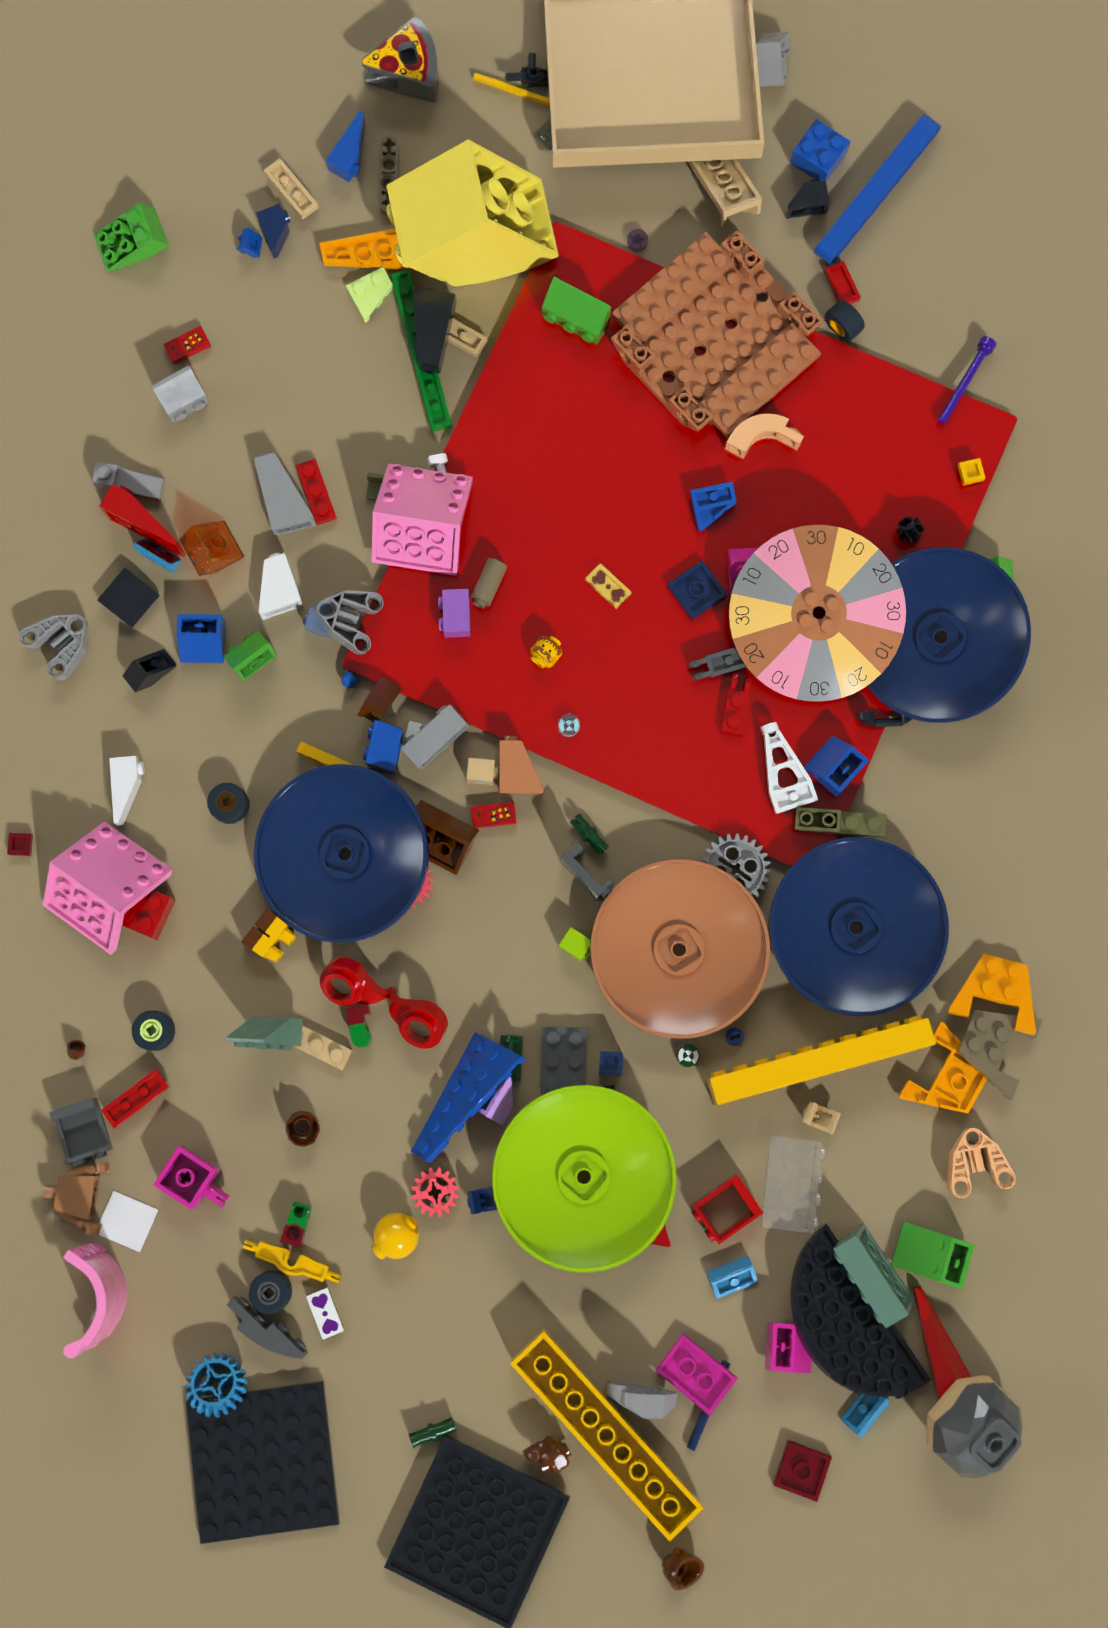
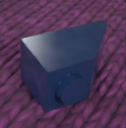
[256,204,291,259]

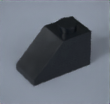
[785,179,830,219]
[122,649,177,693]

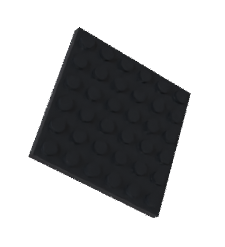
[186,1381,340,1544]
[384,1435,570,1628]

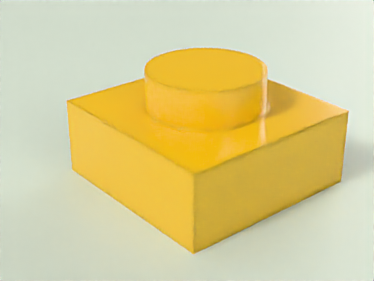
[957,458,985,485]

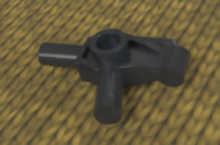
[505,53,548,87]

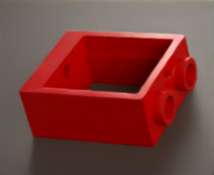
[691,1174,763,1244]

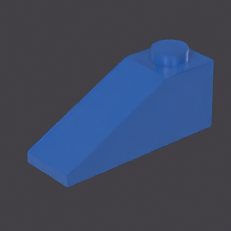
[326,111,365,182]

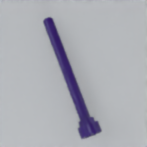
[938,336,997,424]

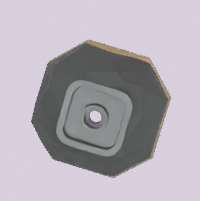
[926,1375,1023,1478]

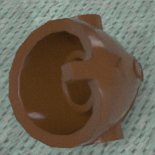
[662,1548,704,1590]

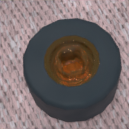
[207,783,249,824]

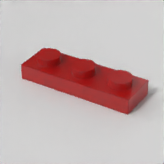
[295,458,337,526]
[101,1069,170,1129]

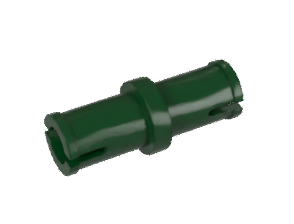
[570,814,609,855]
[408,1417,457,1448]

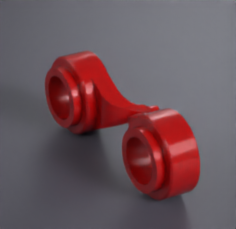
[319,957,448,1049]

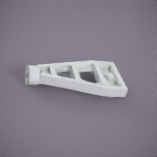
[760,722,818,815]

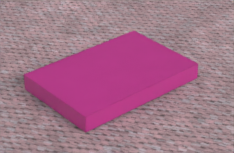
[655,1333,738,1416]

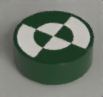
[677,1045,699,1067]

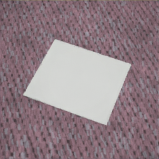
[99,1191,158,1252]

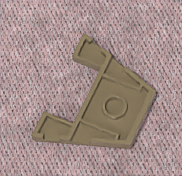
[956,1010,1042,1100]

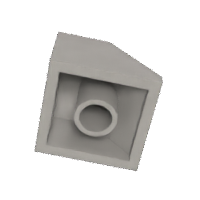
[151,365,209,423]

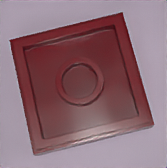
[773,1439,832,1502]

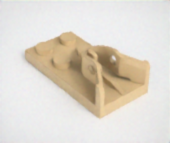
[688,159,762,228]

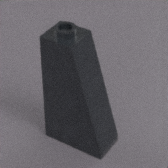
[413,286,457,374]

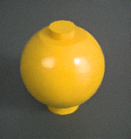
[371,1213,419,1260]

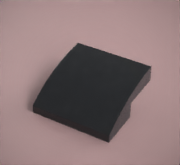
[97,567,160,628]

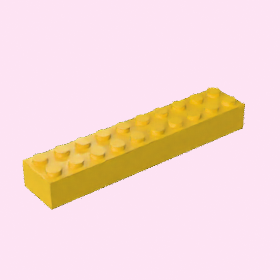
[706,1015,936,1105]
[510,1329,703,1542]

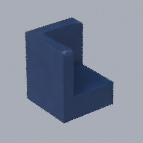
[599,1051,623,1076]

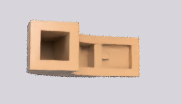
[725,414,804,459]

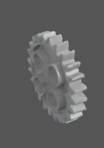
[700,833,771,897]

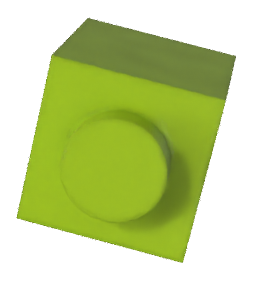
[558,927,591,962]

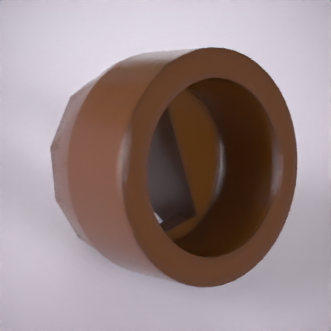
[67,1040,86,1060]

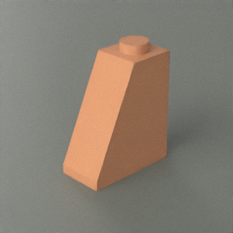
[499,736,544,794]

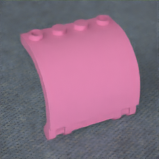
[63,1242,127,1358]

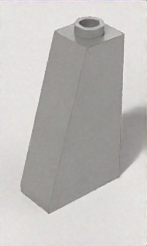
[254,452,316,536]

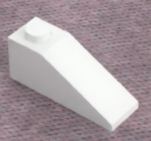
[109,756,145,826]

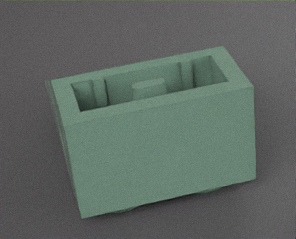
[225,1016,303,1050]

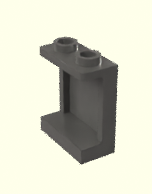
[561,842,614,901]
[49,1098,113,1167]

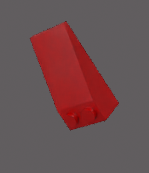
[99,484,186,558]

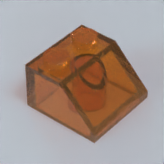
[179,520,244,576]

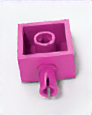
[153,1145,230,1210]

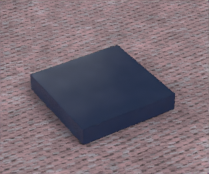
[667,561,727,621]

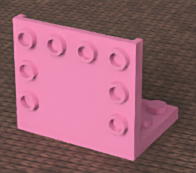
[372,464,473,576]
[43,821,173,955]

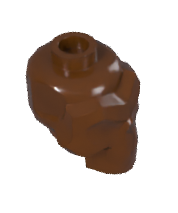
[523,1436,572,1474]

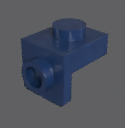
[467,1187,498,1214]

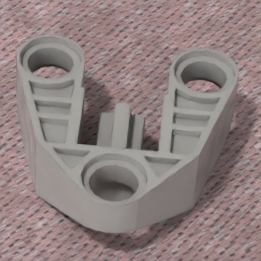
[315,590,383,655]
[19,614,89,680]
[605,1381,678,1419]

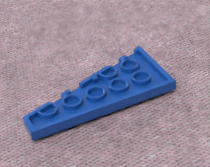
[411,1032,526,1163]

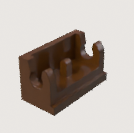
[358,676,402,723]

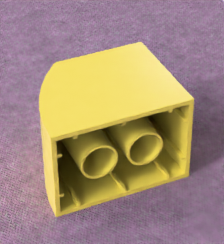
[386,139,559,287]

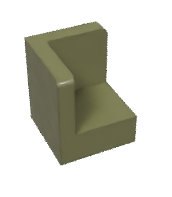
[366,473,384,501]

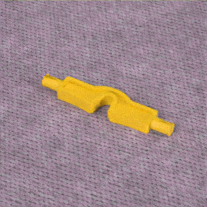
[243,1239,342,1284]

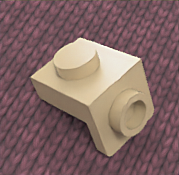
[802,1101,841,1135]

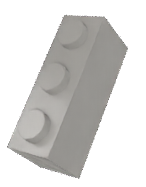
[401,705,470,769]

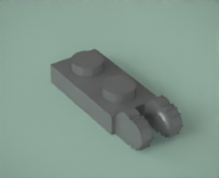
[688,648,746,681]

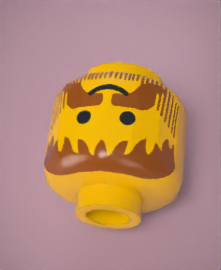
[530,636,562,669]

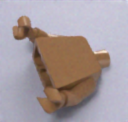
[43,1163,110,1235]

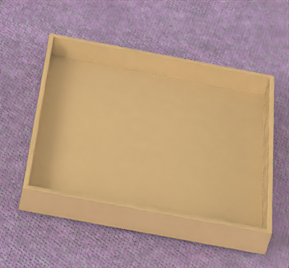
[543,0,764,168]

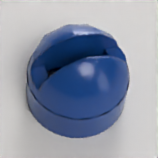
[341,670,360,688]
[726,1028,744,1046]

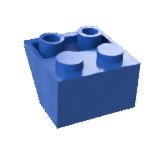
[177,614,226,663]
[363,720,404,775]
[804,736,869,797]

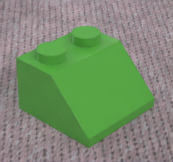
[224,631,277,681]

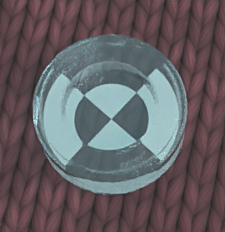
[558,714,580,737]

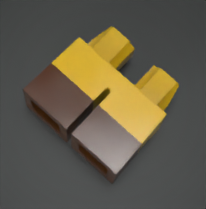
[241,909,297,962]

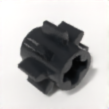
[896,516,925,543]

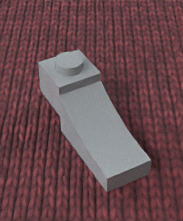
[92,461,165,501]

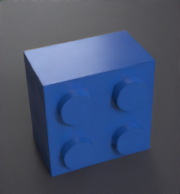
[790,119,851,182]

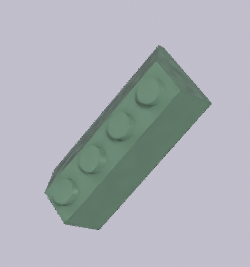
[834,1223,915,1328]

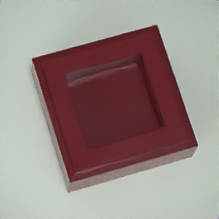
[7,833,33,856]

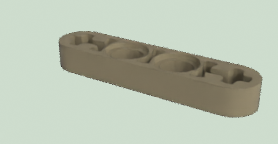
[379,135,399,216]

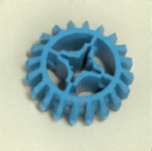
[184,1352,248,1417]

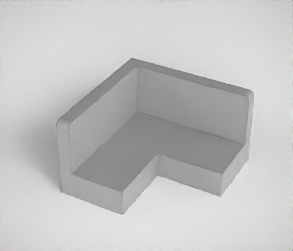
[756,31,791,87]

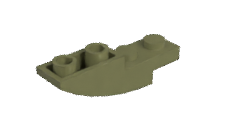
[795,807,887,838]

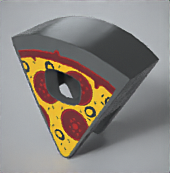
[362,16,439,102]

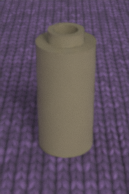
[470,558,507,609]

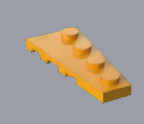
[320,229,410,270]

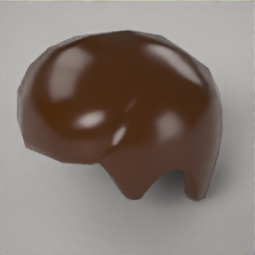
[285,1111,320,1147]

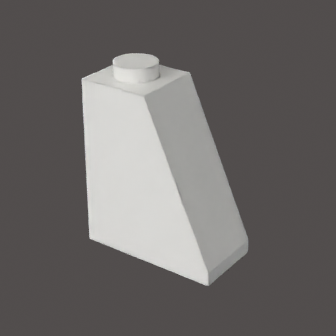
[258,553,304,620]

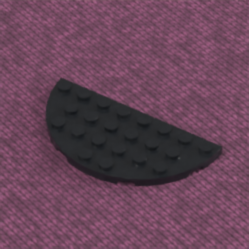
[790,1223,931,1397]

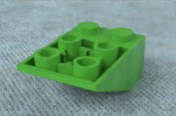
[94,202,169,272]
[891,1221,975,1289]

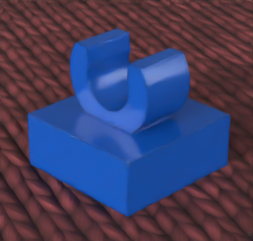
[236,228,262,258]

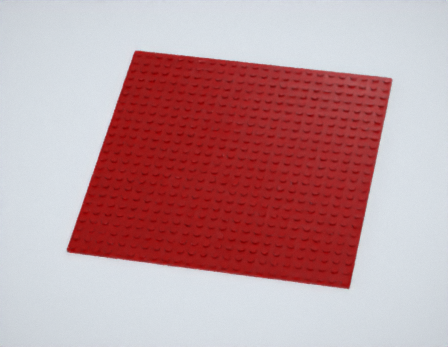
[342,222,1017,867]

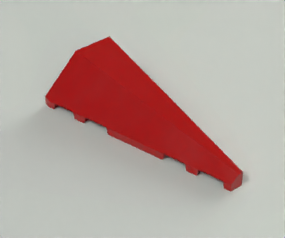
[913,1286,972,1402]

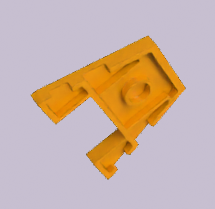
[947,954,1036,1036]
[898,1021,987,1114]

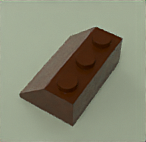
[416,800,479,875]

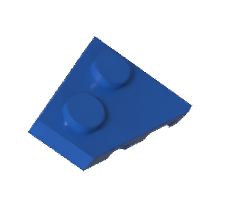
[690,482,737,532]

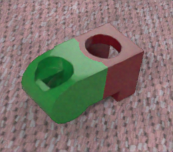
[346,1004,372,1048]
[280,1202,312,1248]

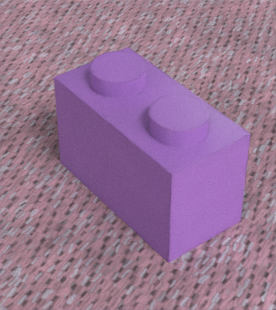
[438,589,471,638]

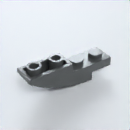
[227,1296,308,1359]

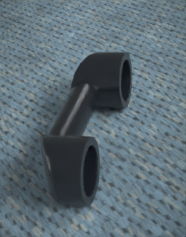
[857,711,913,728]

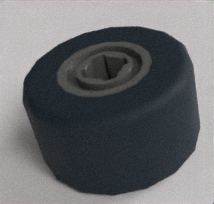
[249,1270,292,1314]

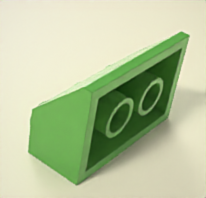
[542,277,611,345]

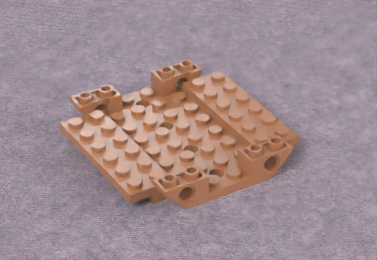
[611,230,823,438]

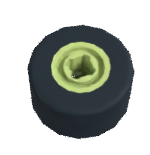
[132,1010,175,1051]

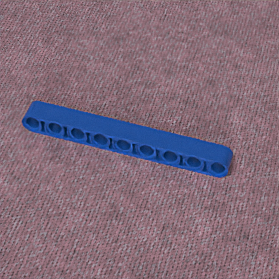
[814,114,941,265]

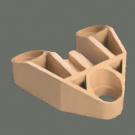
[947,1128,1016,1198]

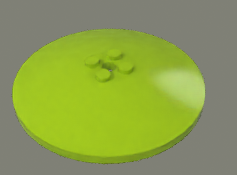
[492,1085,676,1272]

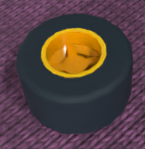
[824,300,865,342]

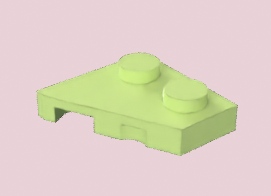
[346,267,393,323]

